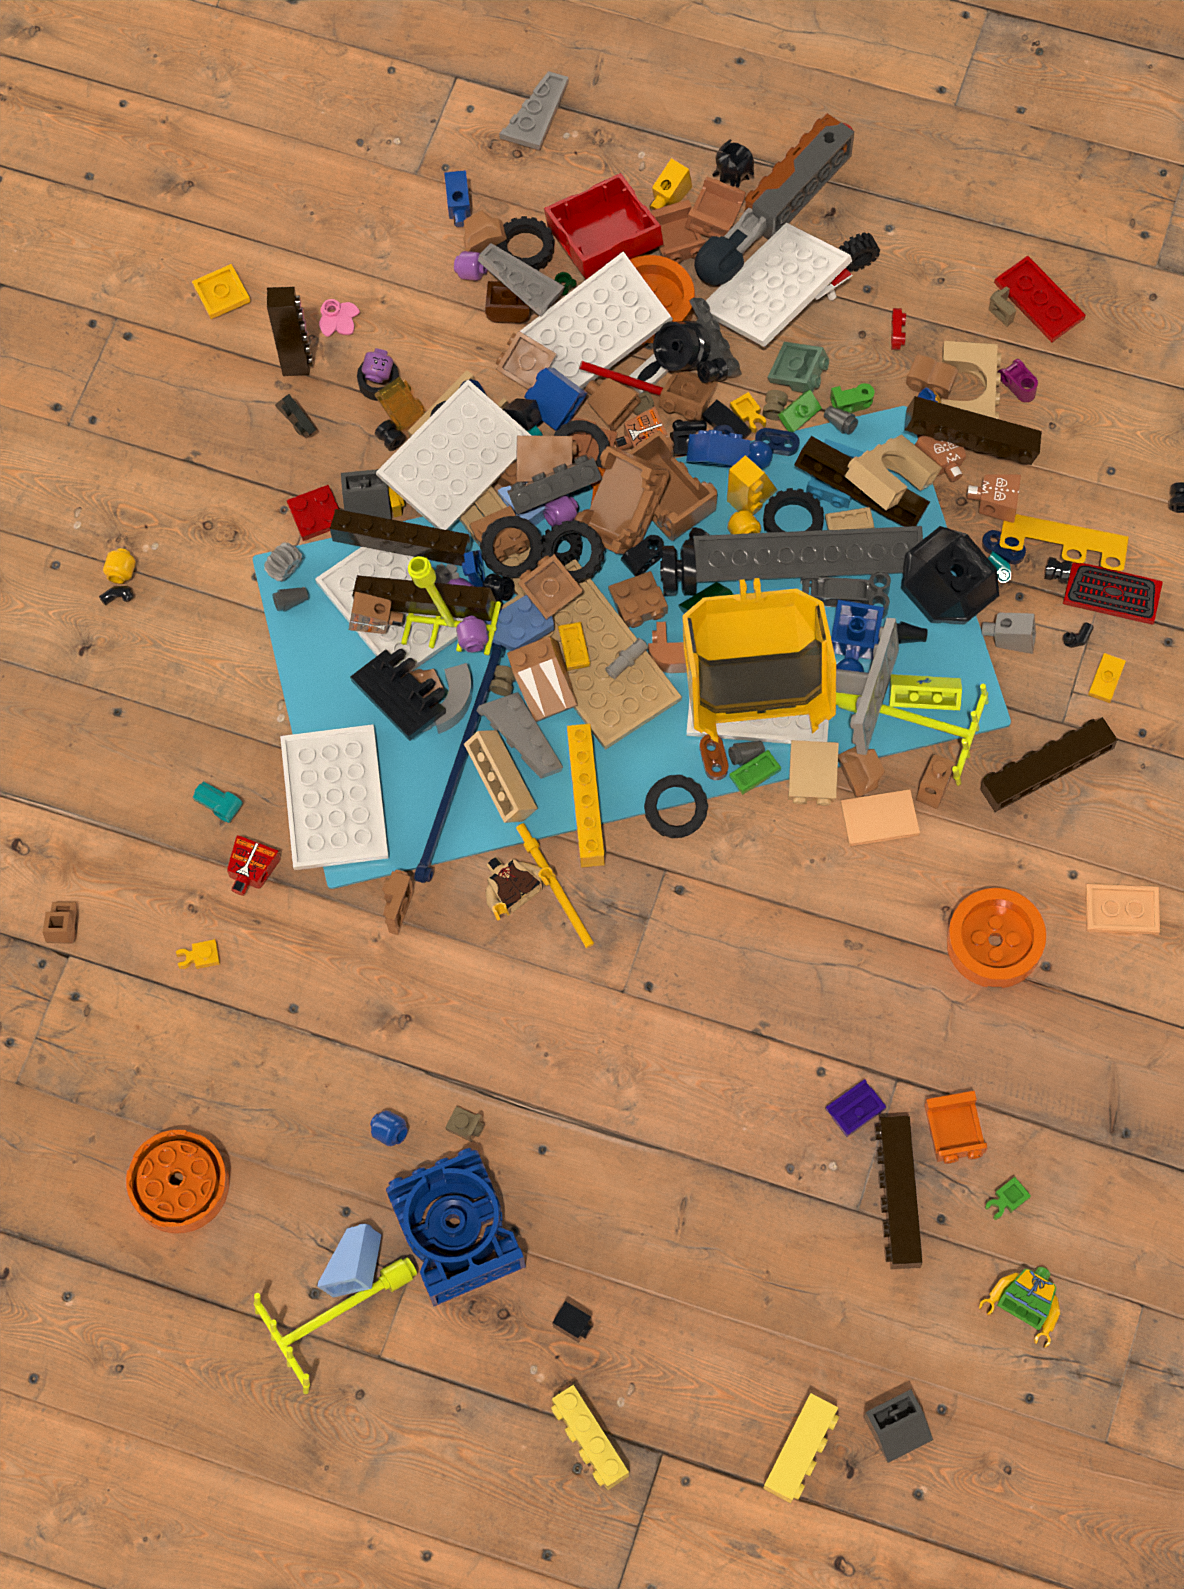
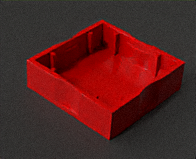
[544,173,663,280]

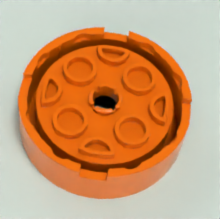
[630,255,695,345]
[947,888,1046,988]
[126,1130,229,1233]

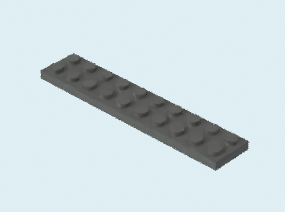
[693,526,923,583]

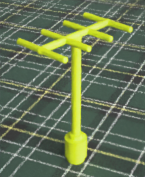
[401,556,501,655]
[836,684,989,786]
[254,1257,417,1394]

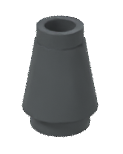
[824,406,858,434]
[272,587,308,612]
[728,741,765,766]

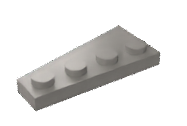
[499,71,569,150]
[478,243,564,317]
[476,692,563,779]

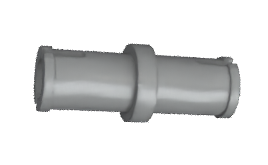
[605,637,648,680]

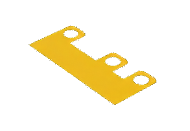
[999,514,1129,571]

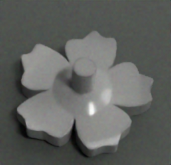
[435,563,460,584]

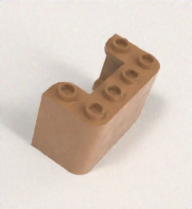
[628,430,717,541]

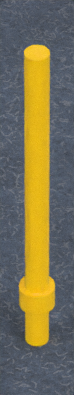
[516,823,594,948]

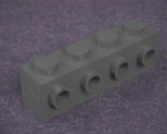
[507,455,602,514]

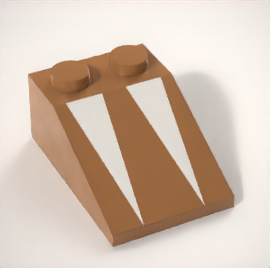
[507,636,578,722]

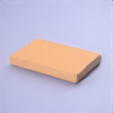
[840,789,920,847]
[1086,884,1160,935]

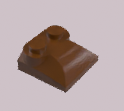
[485,281,530,323]

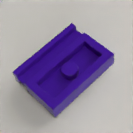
[825,1079,886,1137]

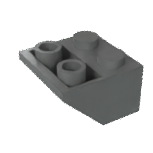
[341,469,391,519]
[864,1389,933,1463]

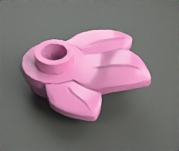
[319,299,360,337]

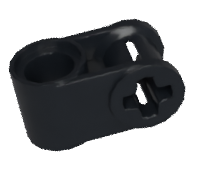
[621,535,664,576]

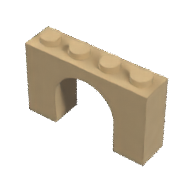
[941,341,1001,419]
[845,434,942,510]

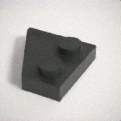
[275,394,316,438]

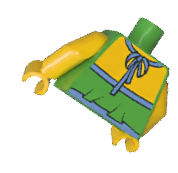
[979,1267,1060,1348]

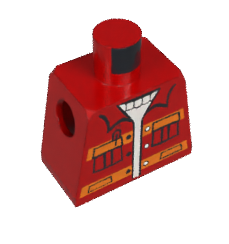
[227,835,281,896]

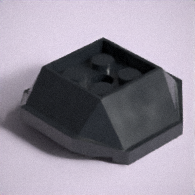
[901,526,999,625]

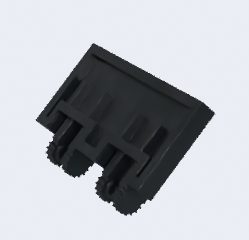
[350,649,446,741]

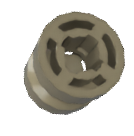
[763,390,788,421]
[489,665,516,696]

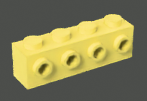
[551,1385,629,1490]
[763,1393,840,1503]

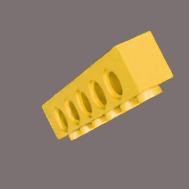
[567,724,605,868]

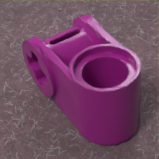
[998,358,1038,402]

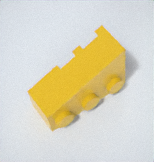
[727,455,778,514]

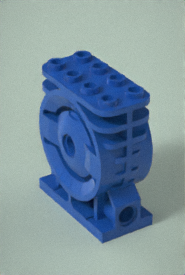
[386,1148,526,1307]

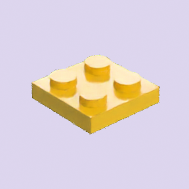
[192,264,251,319]

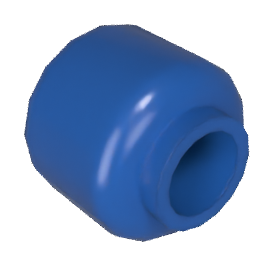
[370,1110,408,1147]

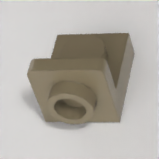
[989,286,1016,327]
[445,1106,485,1142]

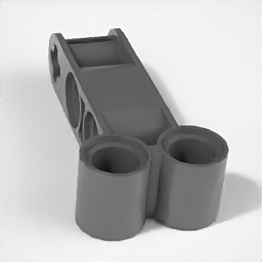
[800,571,891,619]

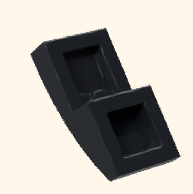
[702,399,751,439]

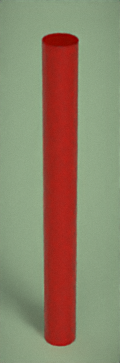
[579,361,663,396]

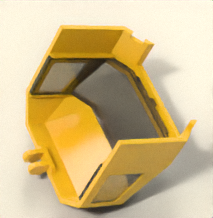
[682,578,836,743]

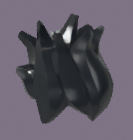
[712,139,754,188]

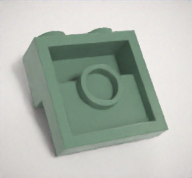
[767,342,829,393]

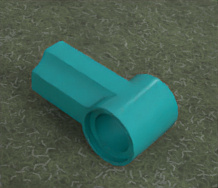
[193,781,243,823]

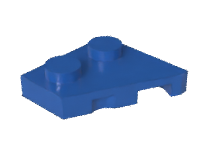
[462,550,485,587]

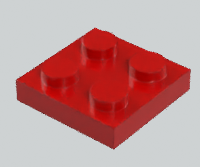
[286,485,339,541]

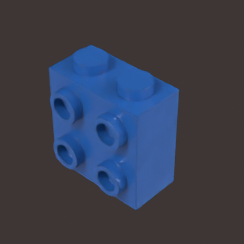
[524,368,588,431]

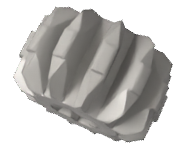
[264,542,302,582]

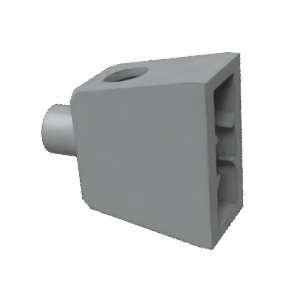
[982,613,1036,654]

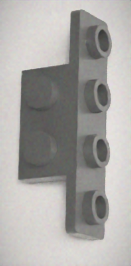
[689,298,742,377]

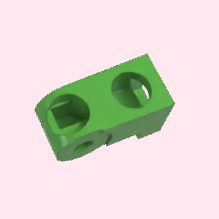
[830,383,875,413]

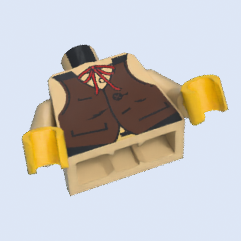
[485,857,556,921]

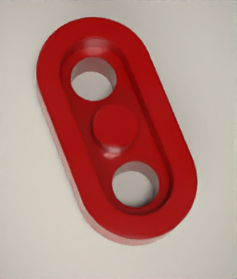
[891,308,906,350]

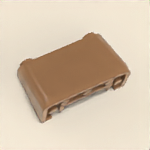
[575,446,669,554]

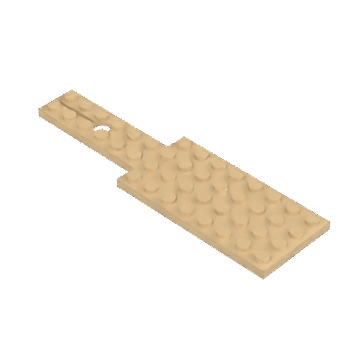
[459,486,682,750]

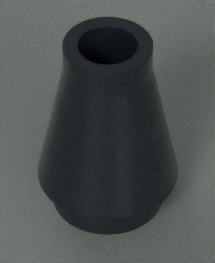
[897,621,928,644]

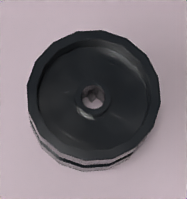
[653,321,711,371]
[660,545,696,596]

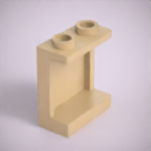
[788,740,839,806]

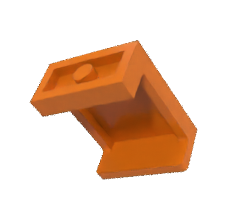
[924,1090,988,1164]

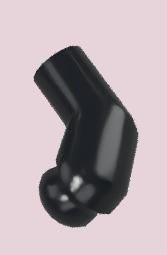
[99,586,134,605]

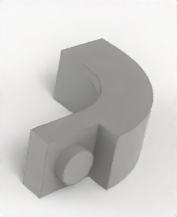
[422,663,472,734]

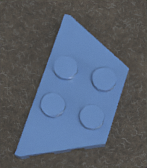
[484,595,555,651]

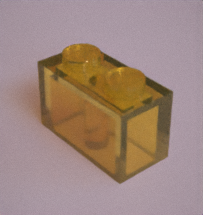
[374,377,425,431]

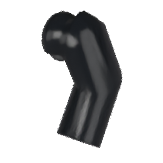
[672,419,707,432]
[1063,622,1094,648]

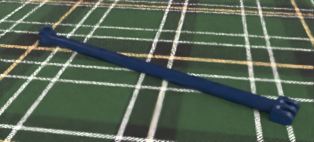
[414,643,507,883]

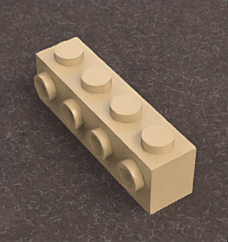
[464,730,538,823]

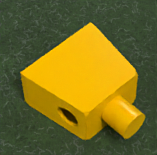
[649,158,692,210]

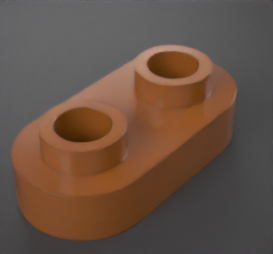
[699,734,728,780]

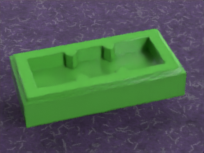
[778,390,822,432]
[729,750,782,795]

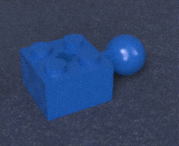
[686,430,773,469]
[831,600,884,672]

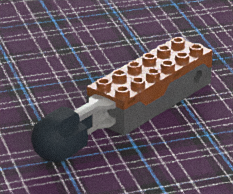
[694,113,855,286]

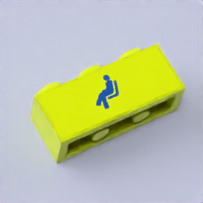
[889,674,962,711]

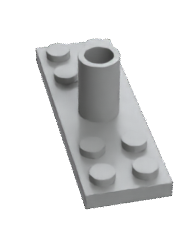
[836,618,899,755]

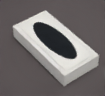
[629,354,669,394]

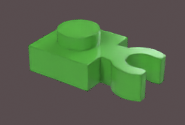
[985,1177,1031,1220]

